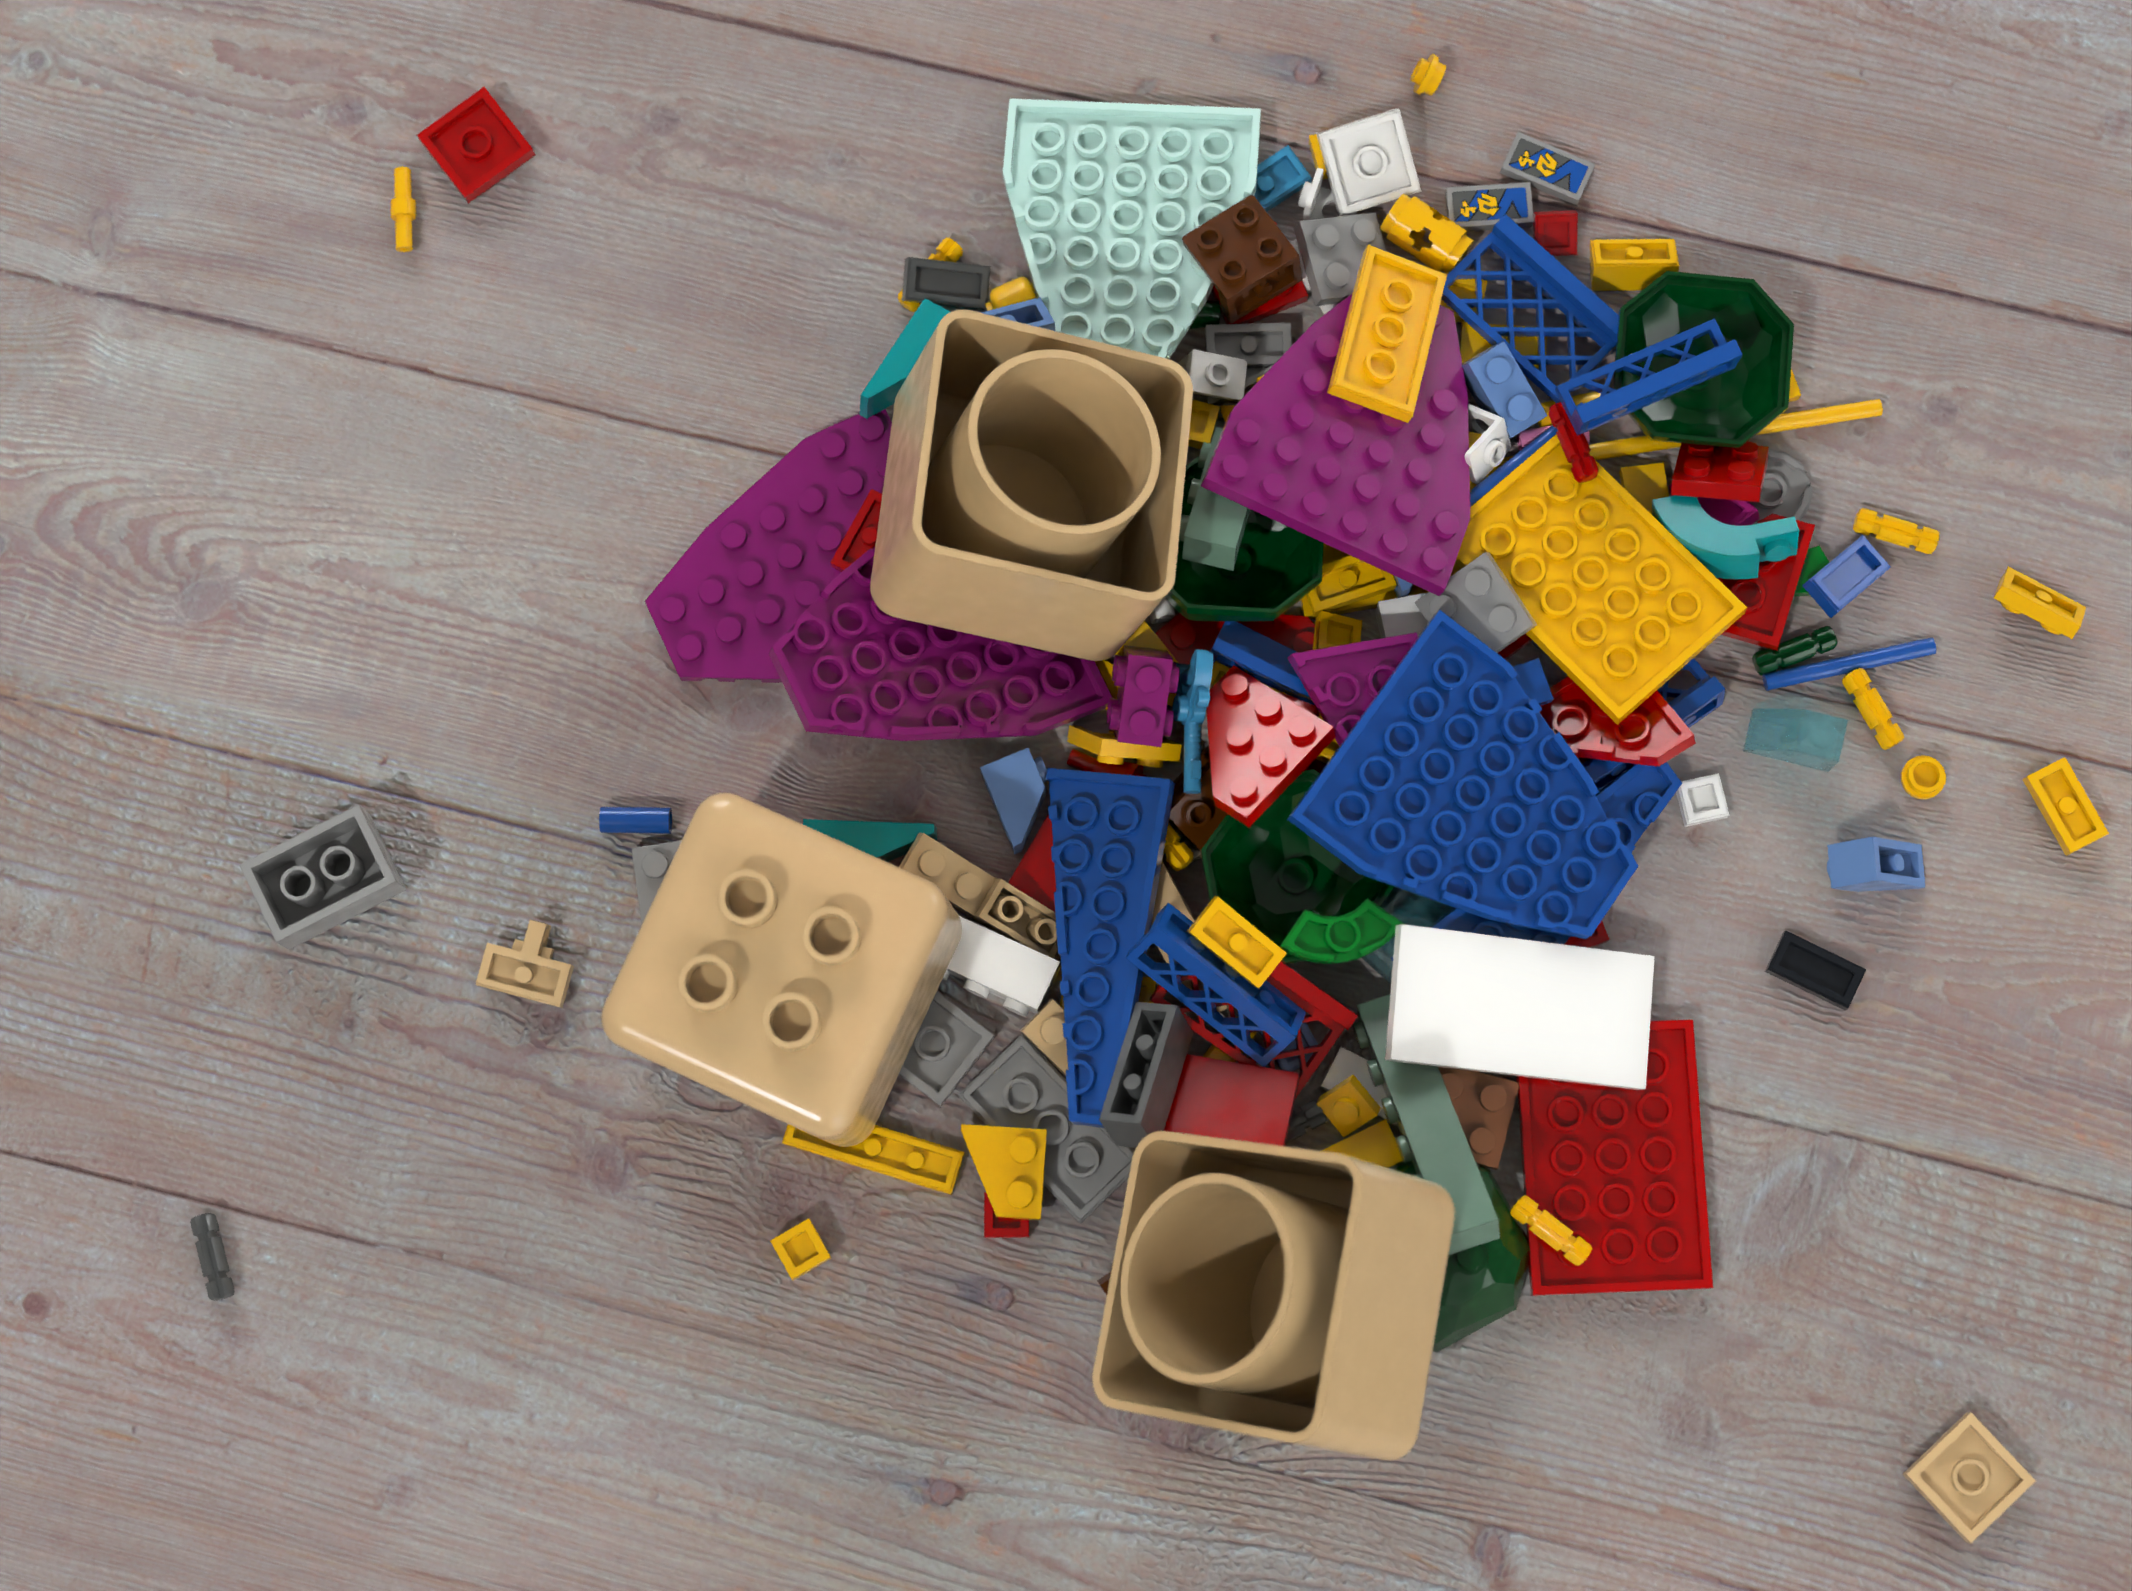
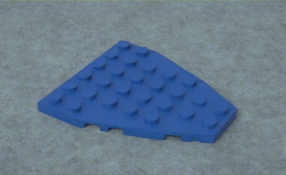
[1287,610,1638,939]

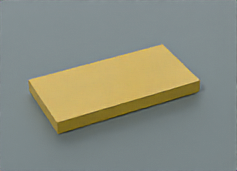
[1327,245,1447,423]

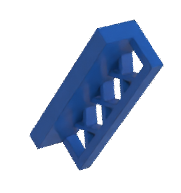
[1555,318,1743,436]
[1210,621,1315,705]
[1126,903,1306,1067]

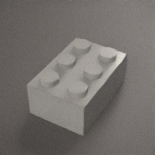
[239,805,407,950]

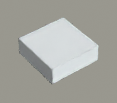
[1676,773,1729,827]

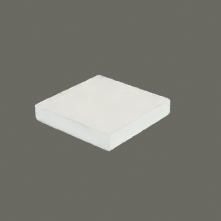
[1316,108,1421,216]

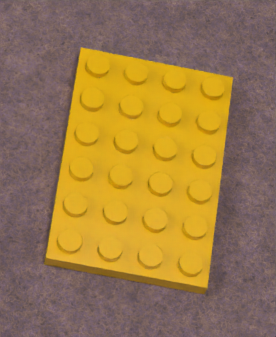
[1455,434,1747,725]

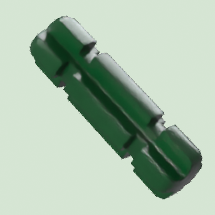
[1752,626,1838,676]

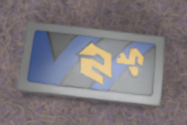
[1500,132,1596,206]
[1445,182,1533,231]

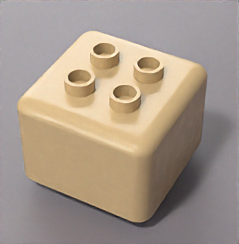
[870,309,1193,661]
[601,793,962,1147]
[1092,1131,1455,1461]

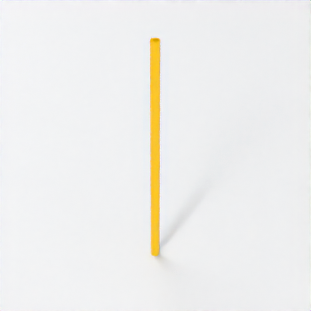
[1502,399,1883,462]

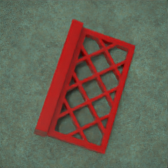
[1149,961,1358,1099]

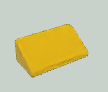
[1590,239,1679,291]

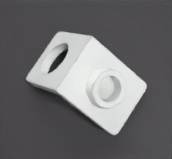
[1298,168,1357,221]
[1178,349,1247,402]
[1464,404,1512,485]

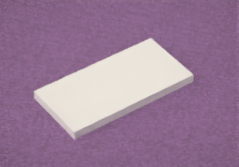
[1385,924,1654,1090]

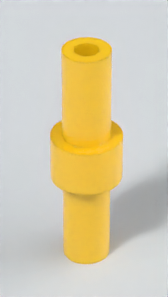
[390,167,416,252]

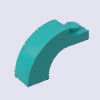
[1652,495,1799,580]

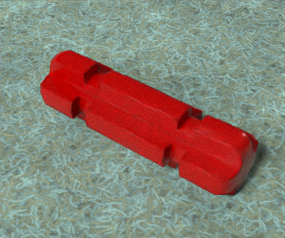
[1549,402,1599,483]

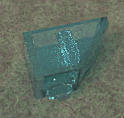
[1743,708,1848,772]

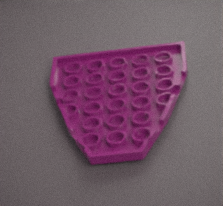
[1201,293,1470,596]
[645,409,892,683]
[769,547,1112,741]

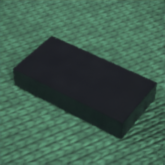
[1765,931,1867,1010]

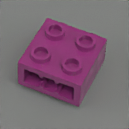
[1106,645,1179,747]

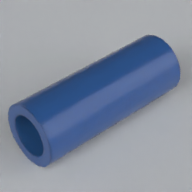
[599,807,672,834]

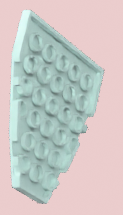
[1003,99,1261,359]

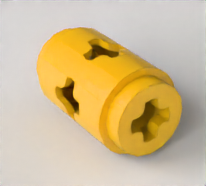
[1380,194,1474,273]

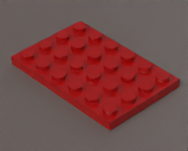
[1517,1019,1713,1296]

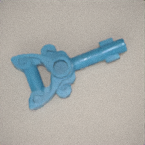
[1172,649,1213,794]

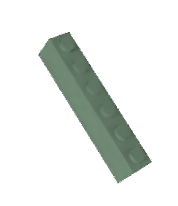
[1352,994,1500,1255]

